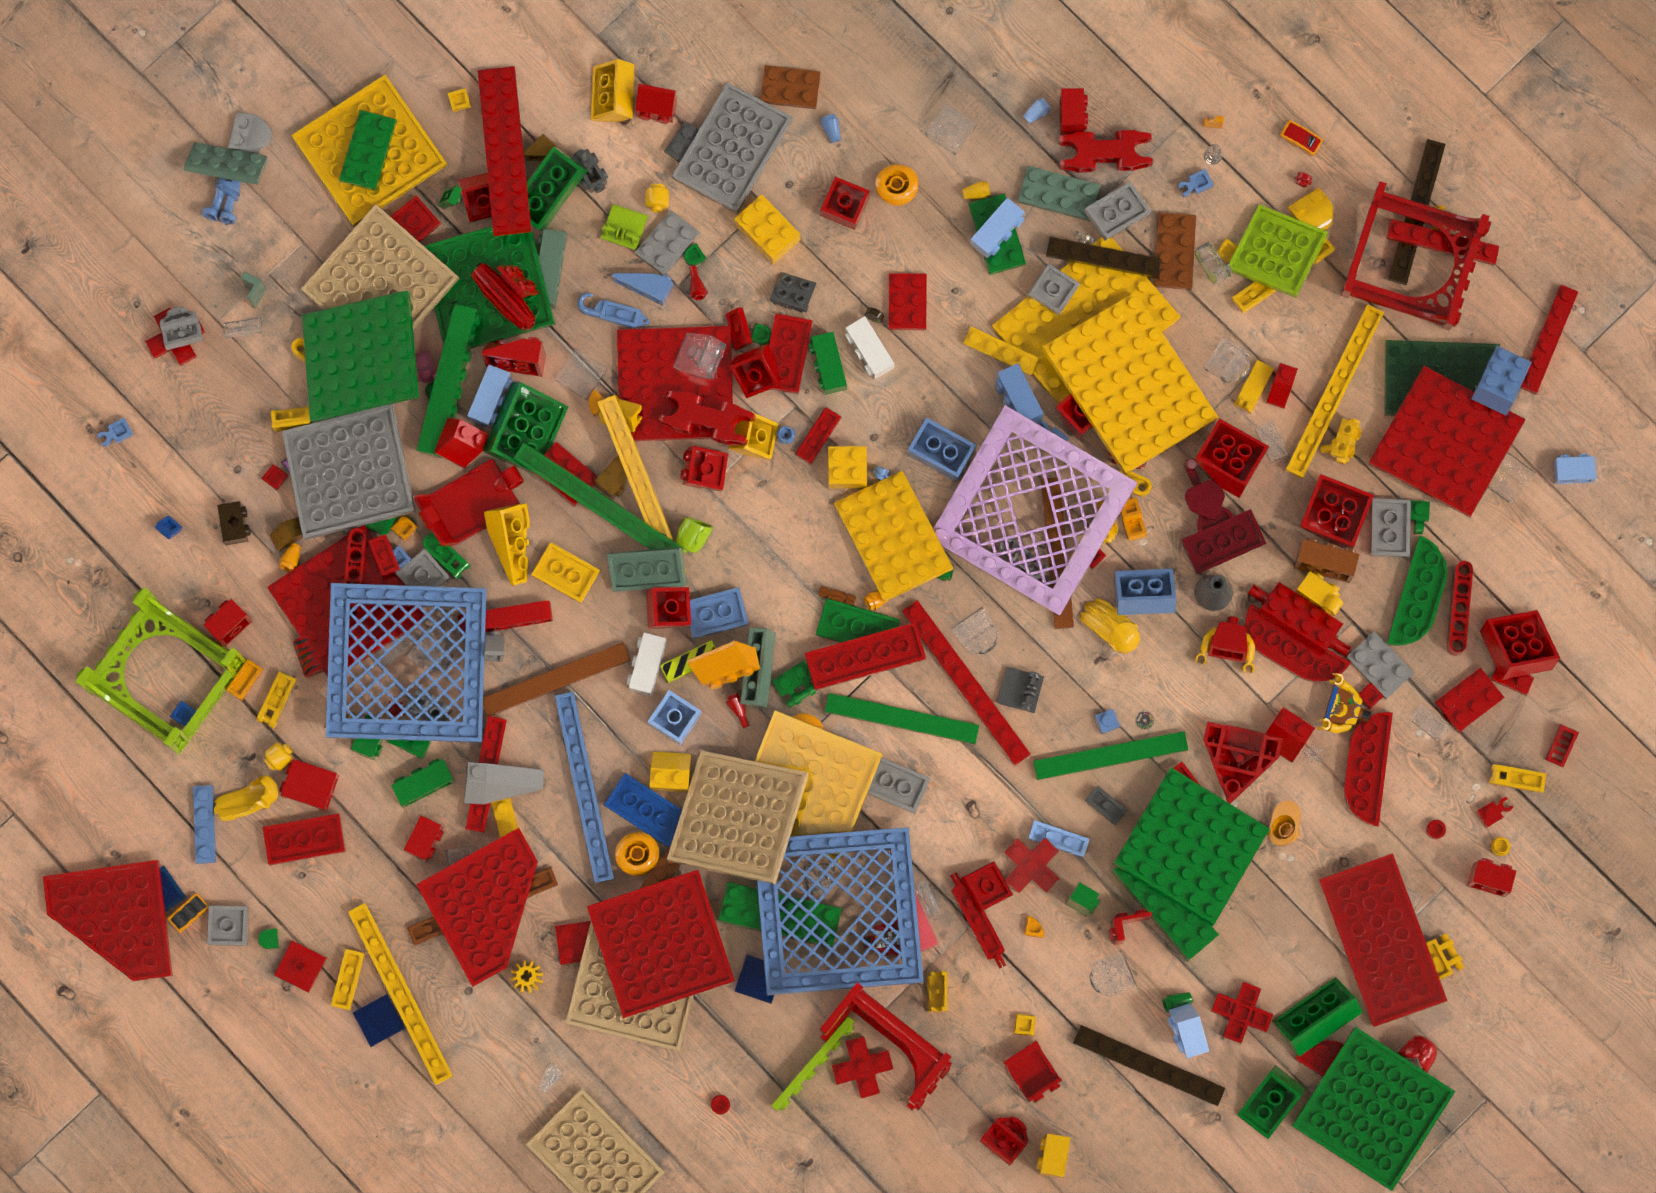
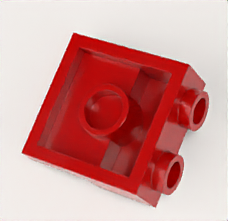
[680,446,728,492]

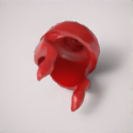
[1397,1035,1437,1073]

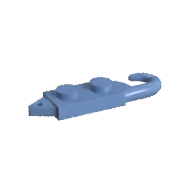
[577,293,650,329]

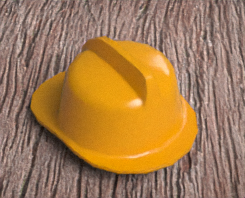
[1268,801,1301,846]

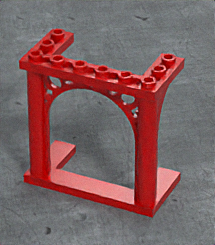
[1341,181,1491,331]
[820,982,952,1112]

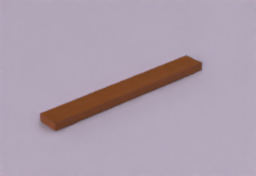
[1041,477,1074,629]
[483,642,631,717]
[407,867,558,946]

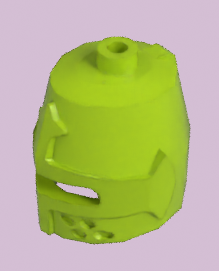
[676,517,714,554]

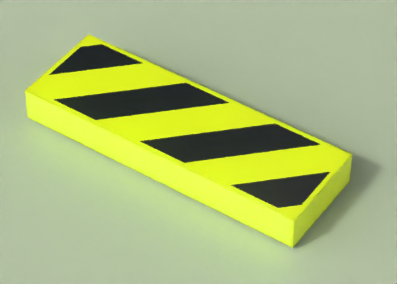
[660,640,715,683]

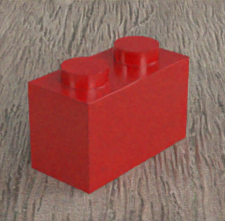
[404,815,444,862]

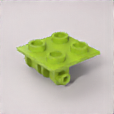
[600,204,648,250]

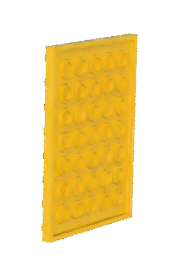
[992,237,1181,404]
[1041,292,1219,475]

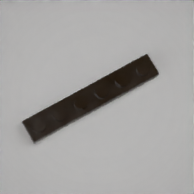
[1046,237,1161,279]

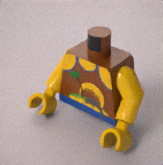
[1317,673,1371,734]

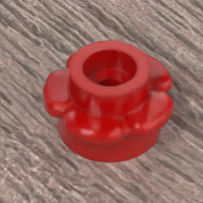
[1294,172,1313,188]

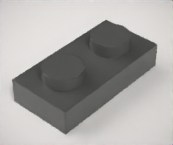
[664,121,699,163]
[1085,786,1127,826]

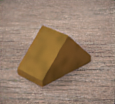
[524,134,557,161]
[269,517,303,552]

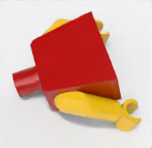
[1195,616,1255,673]

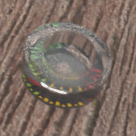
[1135,710,1155,730]

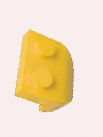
[1288,188,1334,230]

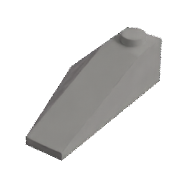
[464,762,544,805]

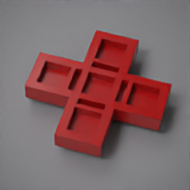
[145,308,205,366]
[1004,838,1060,893]
[1211,982,1273,1044]
[832,1037,894,1099]

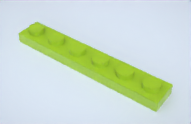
[771,1016,855,1112]

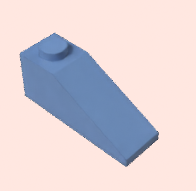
[612,273,674,306]

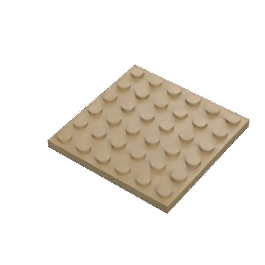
[301,204,460,331]
[667,751,809,884]
[566,921,694,1052]

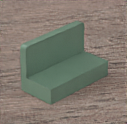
[241,272,266,309]

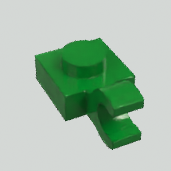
[1410,500,1430,535]

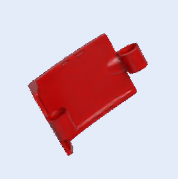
[413,459,524,546]

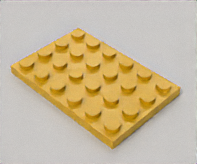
[834,470,953,602]

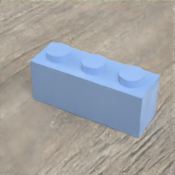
[970,198,1025,258]
[467,365,513,428]

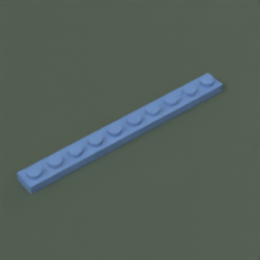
[555,691,614,884]

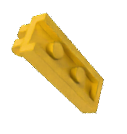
[1233,360,1274,414]

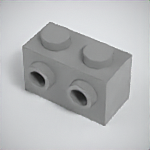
[407,688,453,721]

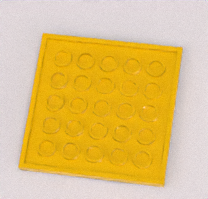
[291,74,448,227]
[755,710,883,862]

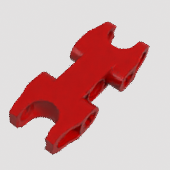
[1058,130,1153,173]
[658,391,756,446]

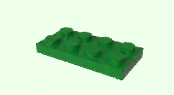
[339,110,397,191]
[969,193,1026,275]

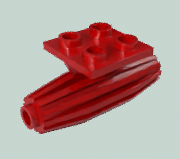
[471,263,539,330]

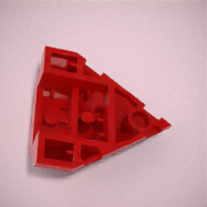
[1203,721,1283,804]

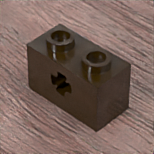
[217,501,251,546]

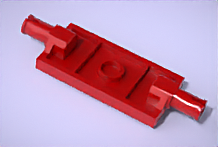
[1248,582,1351,657]

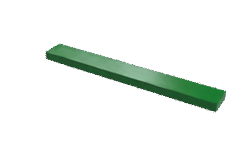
[825,693,979,745]
[1033,731,1189,781]

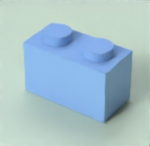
[1553,454,1596,484]

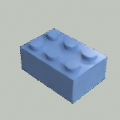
[1471,346,1531,415]
[995,363,1043,424]
[907,417,976,482]
[1114,569,1176,615]

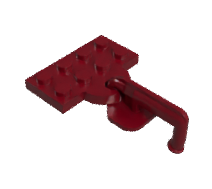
[1181,458,1266,575]

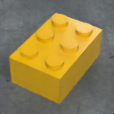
[734,194,801,265]

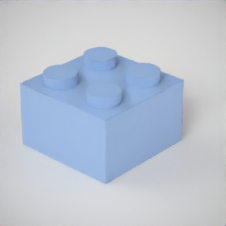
[648,690,702,746]
[1168,1003,1209,1059]

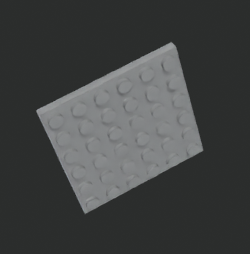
[282,404,416,540]

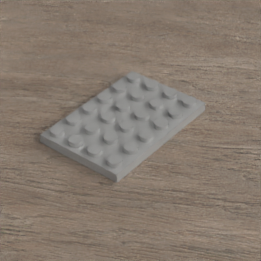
[672,82,793,214]

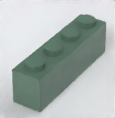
[538,229,567,309]
[740,628,776,708]

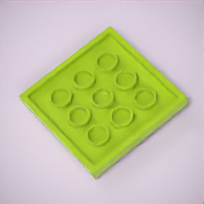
[1227,204,1328,298]

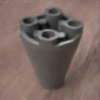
[1194,573,1233,612]

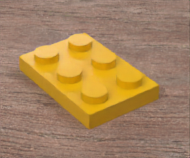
[531,542,601,604]

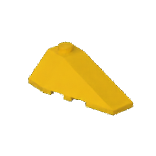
[484,503,530,586]

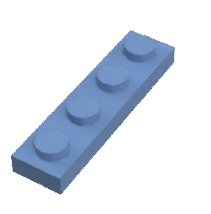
[193,785,216,864]

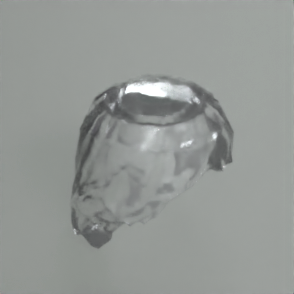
[800,863,836,895]

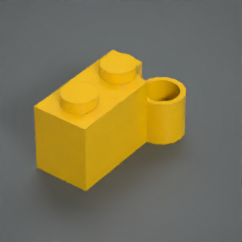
[1296,571,1344,616]

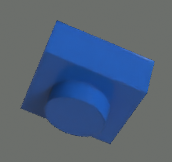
[155,515,183,539]
[170,701,196,727]

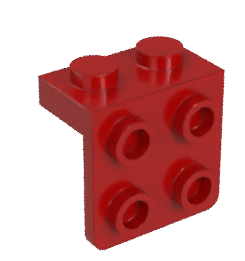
[1108,909,1152,945]

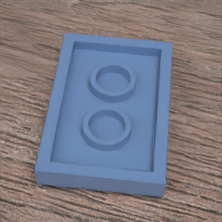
[690,587,749,639]

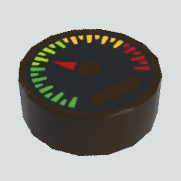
[864,307,884,323]

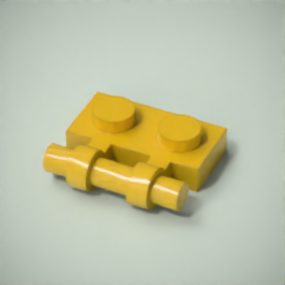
[1427,933,1465,980]

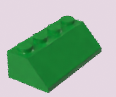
[1272,977,1363,1056]

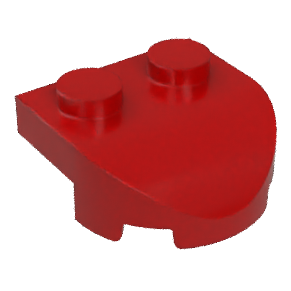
[980,1116,1029,1166]

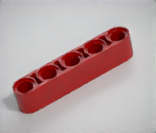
[344,528,367,624]
[1447,561,1473,656]
[457,601,553,636]

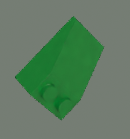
[1237,1065,1307,1139]

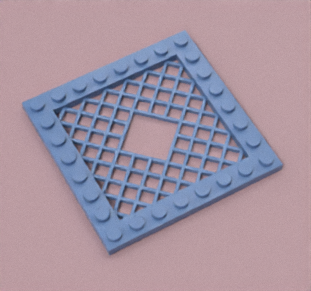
[326,583,486,743]
[757,827,924,996]

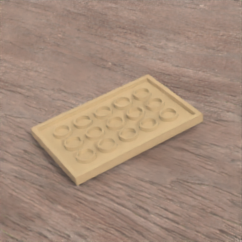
[526,1089,665,1193]

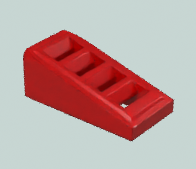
[1545,724,1579,767]

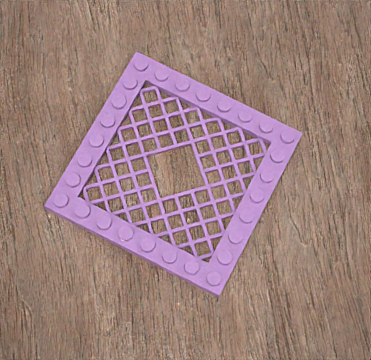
[933,405,1138,615]

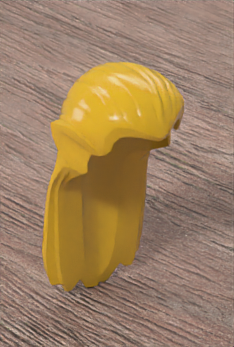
[1079,598,1140,654]
[214,775,278,821]

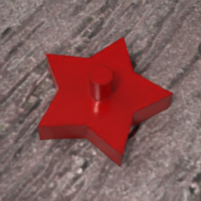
[384,700,406,718]

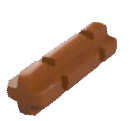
[818,586,856,606]

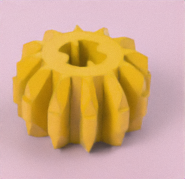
[510,960,544,994]

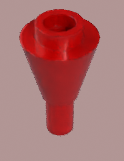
[689,266,708,300]
[725,693,750,728]

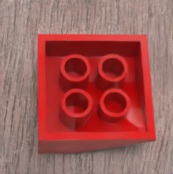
[481,337,546,377]
[1195,418,1269,498]
[1300,474,1374,549]
[1479,610,1560,680]

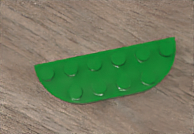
[1386,536,1447,646]

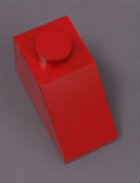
[1266,363,1298,409]

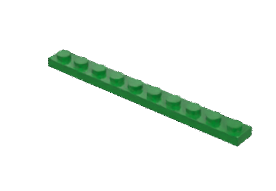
[513,442,683,550]

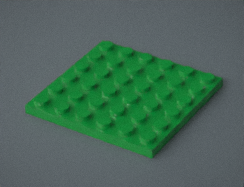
[424,226,556,349]
[302,290,419,422]
[1113,767,1270,926]
[1292,1027,1456,1191]

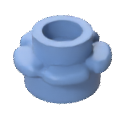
[777,426,795,444]
[871,465,889,480]

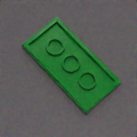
[816,598,900,643]

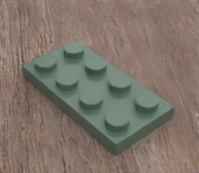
[184,142,267,185]
[1018,166,1100,222]
[607,547,687,592]

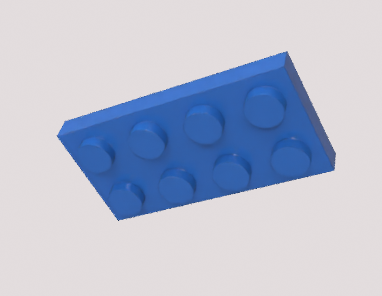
[604,773,682,848]

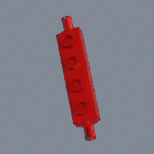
[950,872,1006,969]

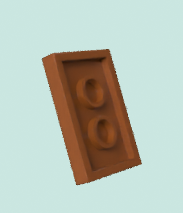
[760,65,821,109]

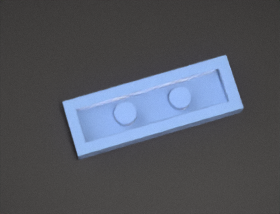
[1028,820,1089,858]

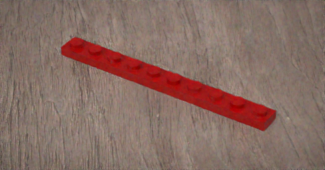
[902,600,1031,766]

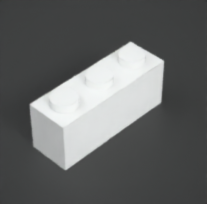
[844,316,894,379]
[626,633,667,696]

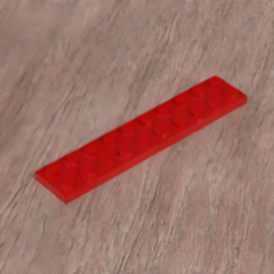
[478,66,532,236]

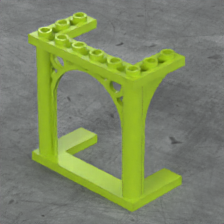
[75,587,246,755]

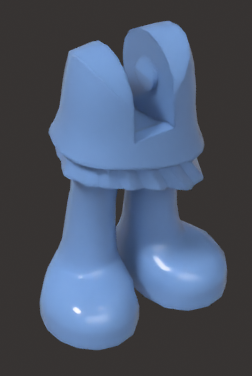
[201,178,241,224]

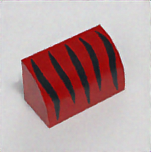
[293,635,324,678]

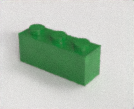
[809,332,847,395]
[391,759,455,808]
[1066,882,1101,917]

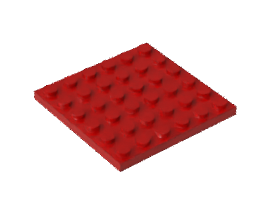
[617,326,733,442]
[1369,366,1526,518]
[267,525,427,677]
[587,870,735,1019]

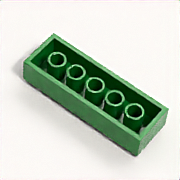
[1112,867,1219,962]
[719,882,842,948]

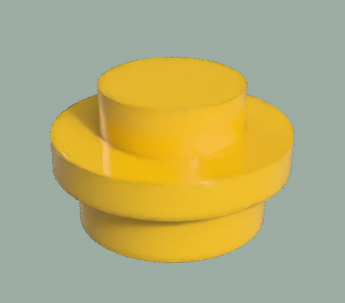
[1491,837,1511,856]

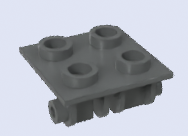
[770,272,817,313]
[997,667,1044,713]

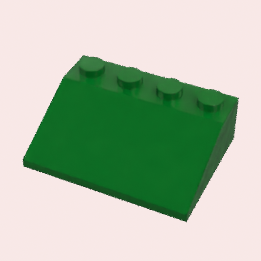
[483,382,569,474]

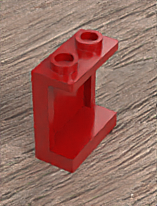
[279,759,339,812]
[1003,1040,1062,1103]

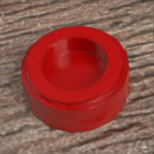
[1426,820,1446,840]
[711,1095,730,1115]

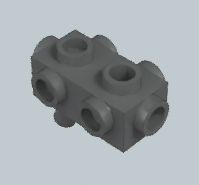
[572,149,608,193]

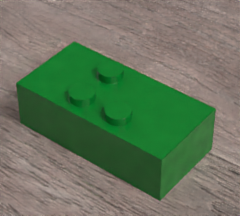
[527,146,588,231]

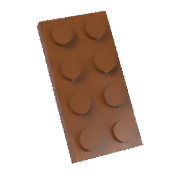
[1154,213,1196,290]

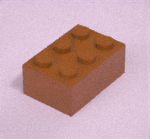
[1294,538,1360,583]

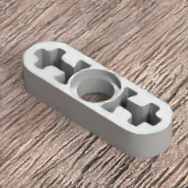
[1000,538,1047,580]

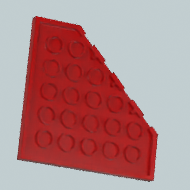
[416,827,538,987]
[43,860,173,982]

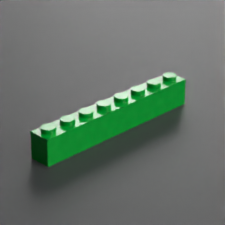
[416,304,481,458]

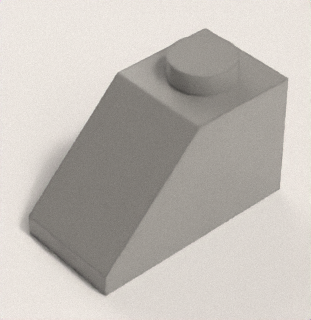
[484,632,504,662]

